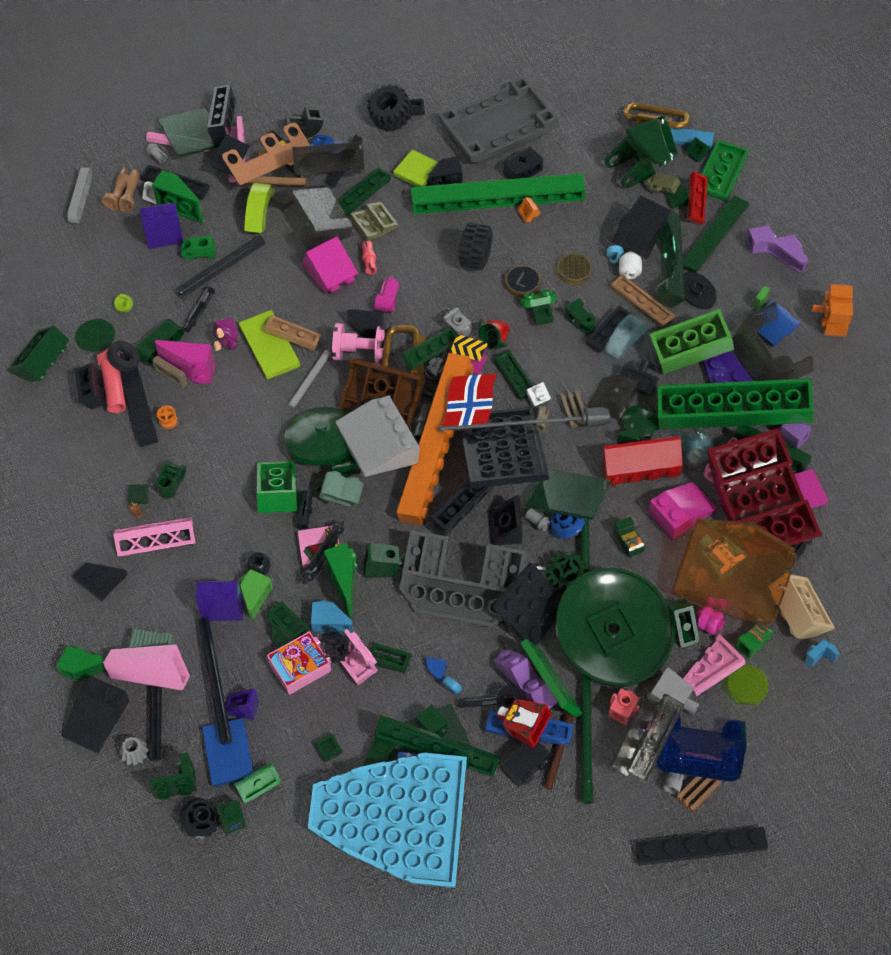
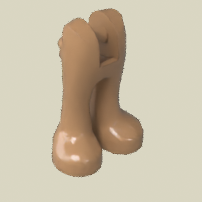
[102,168,139,212]

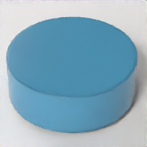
[442,676,463,695]

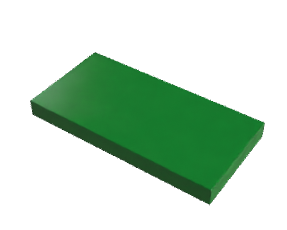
[701,140,749,202]
[521,639,583,717]

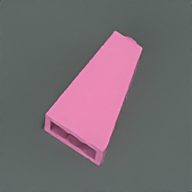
[103,644,190,690]

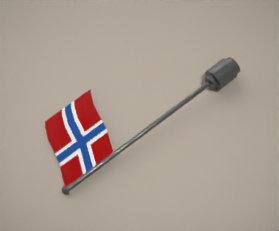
[438,373,610,433]

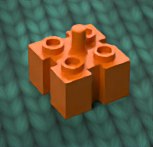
[812,284,853,337]

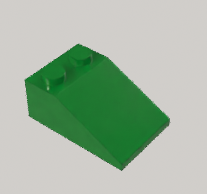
[152,170,204,224]
[257,461,297,514]
[324,542,357,618]

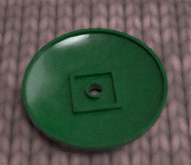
[555,568,675,687]

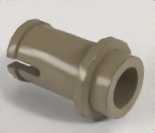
[535,407,550,431]

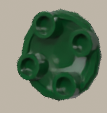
[622,405,659,438]

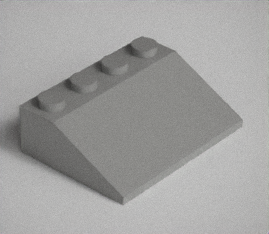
[335,396,420,477]

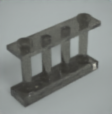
[610,692,685,781]

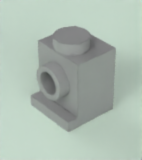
[443,307,472,336]

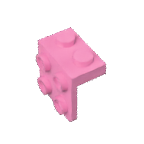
[340,629,378,686]

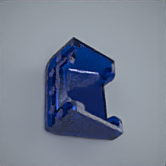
[656,709,747,782]

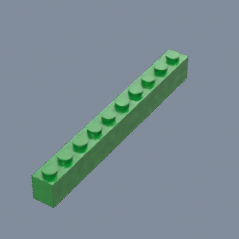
[411,173,586,215]

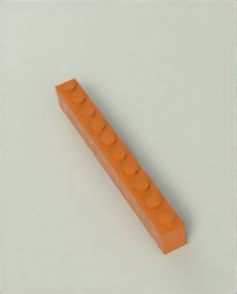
[397,353,474,526]

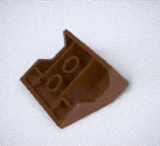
[339,357,426,430]

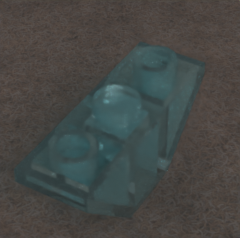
[604,314,652,360]

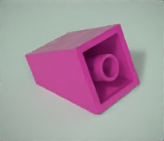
[302,237,358,294]

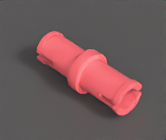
[361,241,377,275]

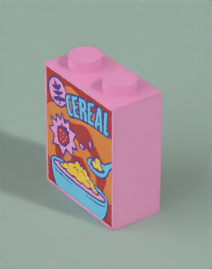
[267,631,332,695]

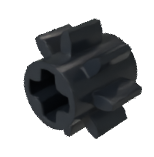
[324,637,350,663]

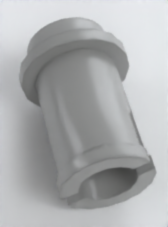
[146,143,168,164]
[525,508,551,531]

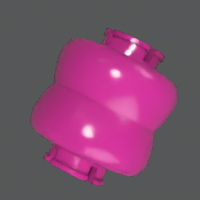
[695,606,726,635]

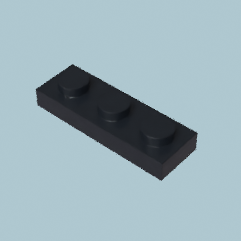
[586,306,634,353]

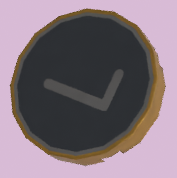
[505,265,541,297]

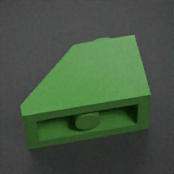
[240,569,273,619]

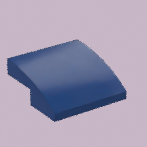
[747,301,800,347]

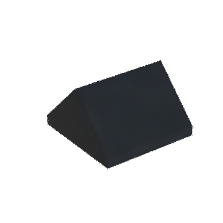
[210,134,250,177]
[489,495,523,545]

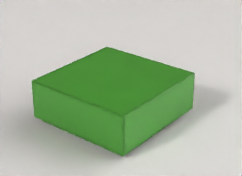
[753,286,770,311]

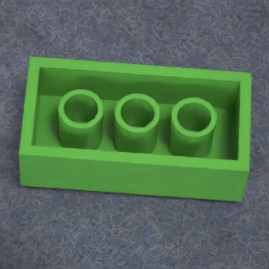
[650,309,734,374]

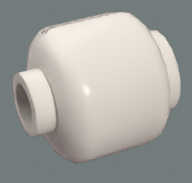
[619,252,642,279]

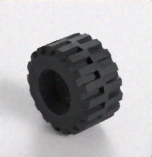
[367,84,412,131]
[458,222,493,270]

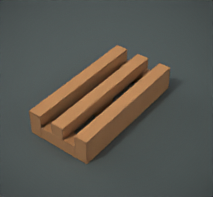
[676,768,721,813]

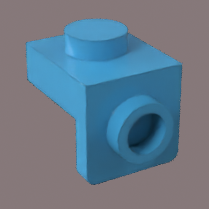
[804,639,839,668]

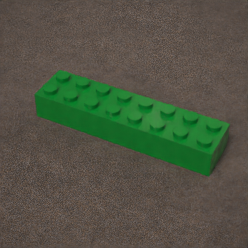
[658,378,814,430]

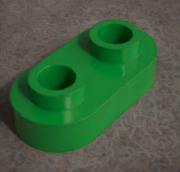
[520,289,557,308]

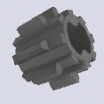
[424,357,445,381]

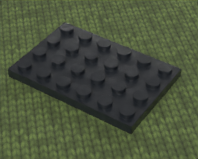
[460,407,549,488]

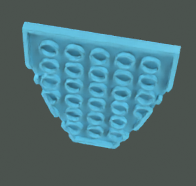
[308,753,467,888]

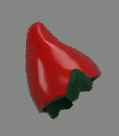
[478,319,510,349]

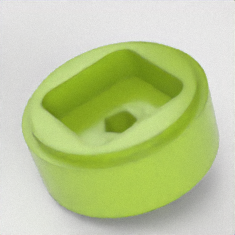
[114,294,133,313]

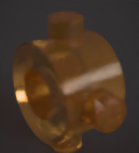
[129,502,142,517]

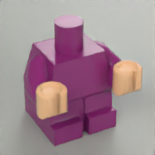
[213,317,238,351]

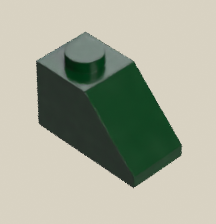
[668,598,700,648]

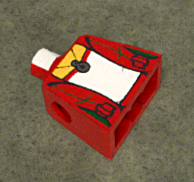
[498,699,552,748]

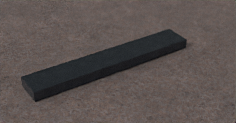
[119,353,158,447]

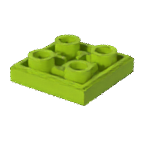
[393,149,438,187]

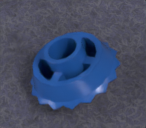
[549,506,586,539]

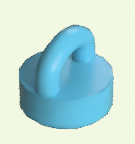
[607,245,624,264]

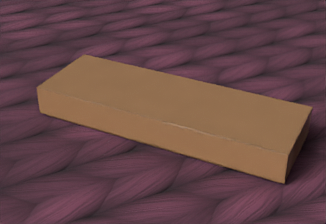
[264,315,322,351]

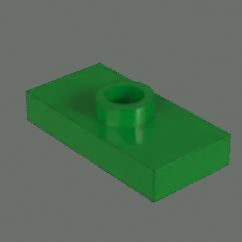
[234,763,281,804]

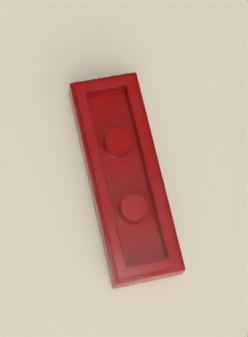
[687,171,708,225]

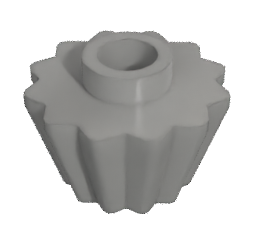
[119,737,149,766]

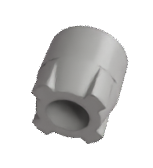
[663,771,684,795]

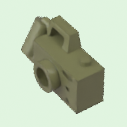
[644,172,680,194]

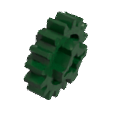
[545,551,588,593]

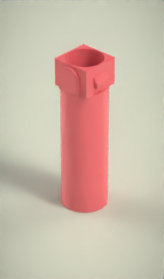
[97,349,126,413]

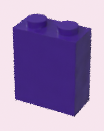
[140,203,183,249]
[196,581,243,621]

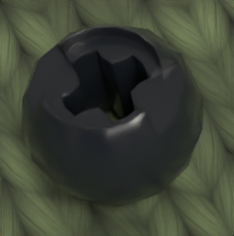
[246,552,271,575]

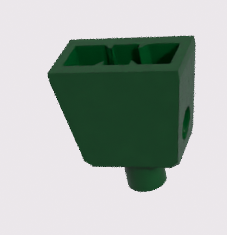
[363,543,405,578]

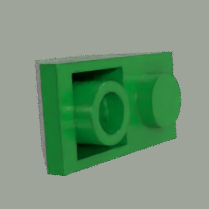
[56,645,106,681]

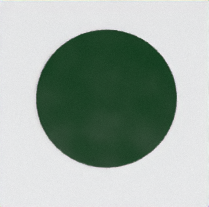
[75,319,115,351]

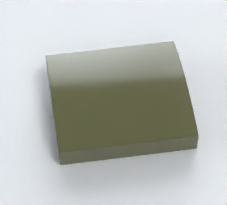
[349,201,398,242]

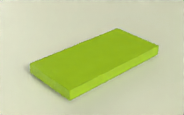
[238,310,301,380]

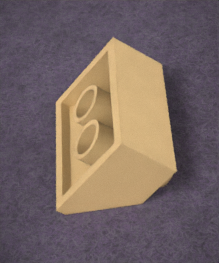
[769,574,835,639]

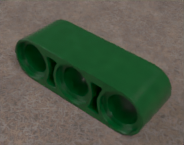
[136,319,184,365]

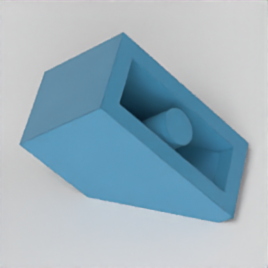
[311,600,353,633]

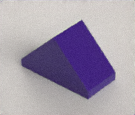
[225,688,259,720]

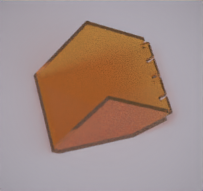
[670,519,798,625]

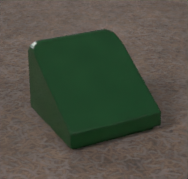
[666,185,689,208]
[617,429,640,444]

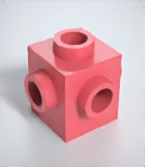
[608,688,641,726]

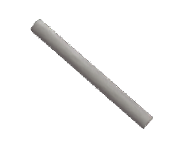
[288,350,331,409]

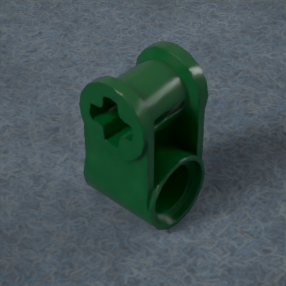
[156,460,186,499]

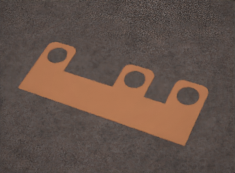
[222,123,314,185]

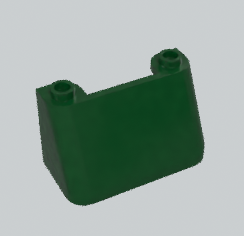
[626,115,678,167]

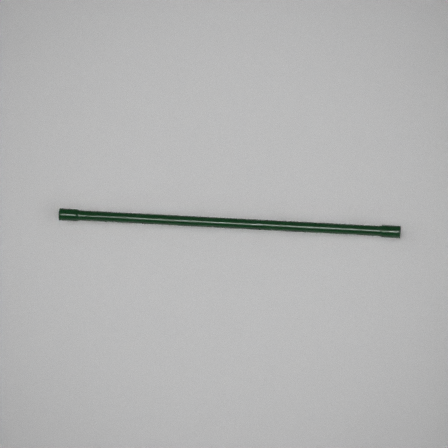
[578,486,594,804]

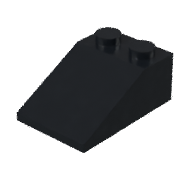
[612,196,671,258]
[62,675,130,753]

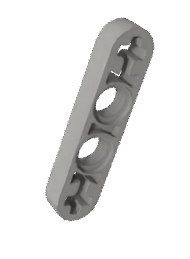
[68,167,92,223]

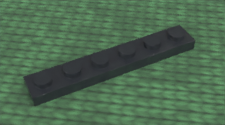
[636,827,769,866]

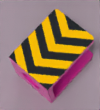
[449,334,488,375]

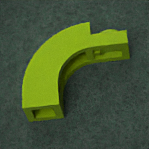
[245,183,275,233]

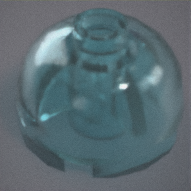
[682,428,714,468]

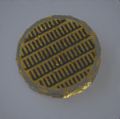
[557,253,593,285]

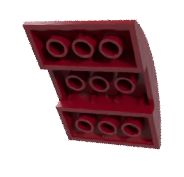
[707,428,822,559]

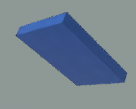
[202,718,253,787]

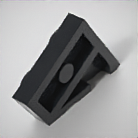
[72,562,128,601]

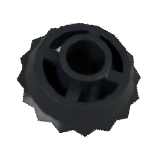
[179,798,220,839]

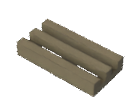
[153,356,188,388]
[560,391,585,428]

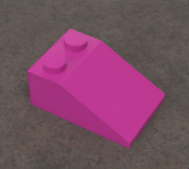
[155,340,215,384]
[648,482,718,540]

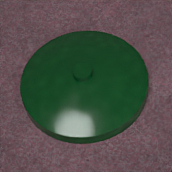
[284,407,351,466]

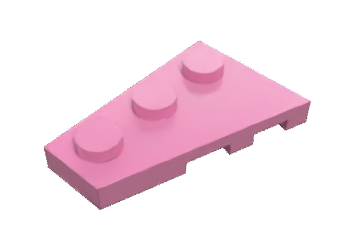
[683,634,745,697]

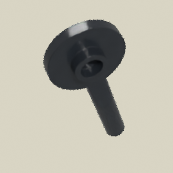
[459,685,525,709]

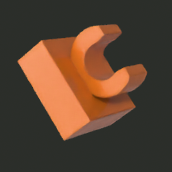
[517,197,541,222]

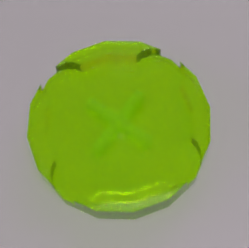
[727,665,769,706]

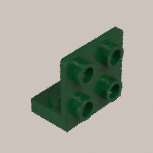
[148,752,197,800]

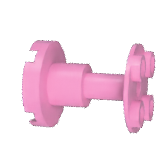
[332,323,385,363]

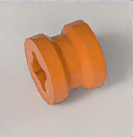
[157,406,178,429]

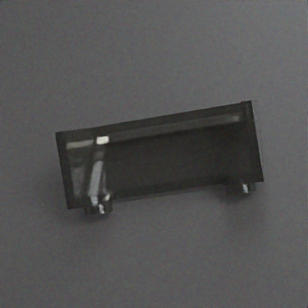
[274,185,354,251]

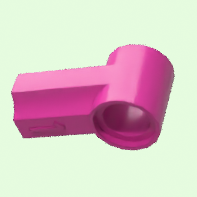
[374,277,399,313]

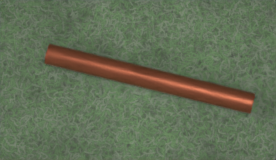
[544,712,574,790]

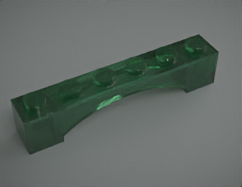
[656,211,685,308]

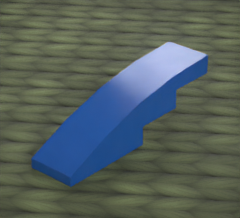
[485,710,573,745]

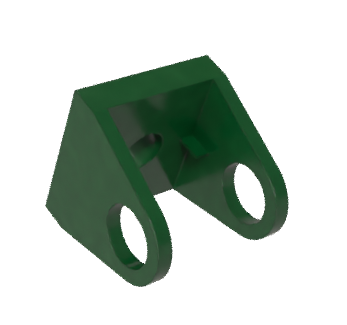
[604,136,656,188]

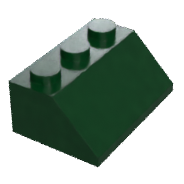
[7,325,70,382]

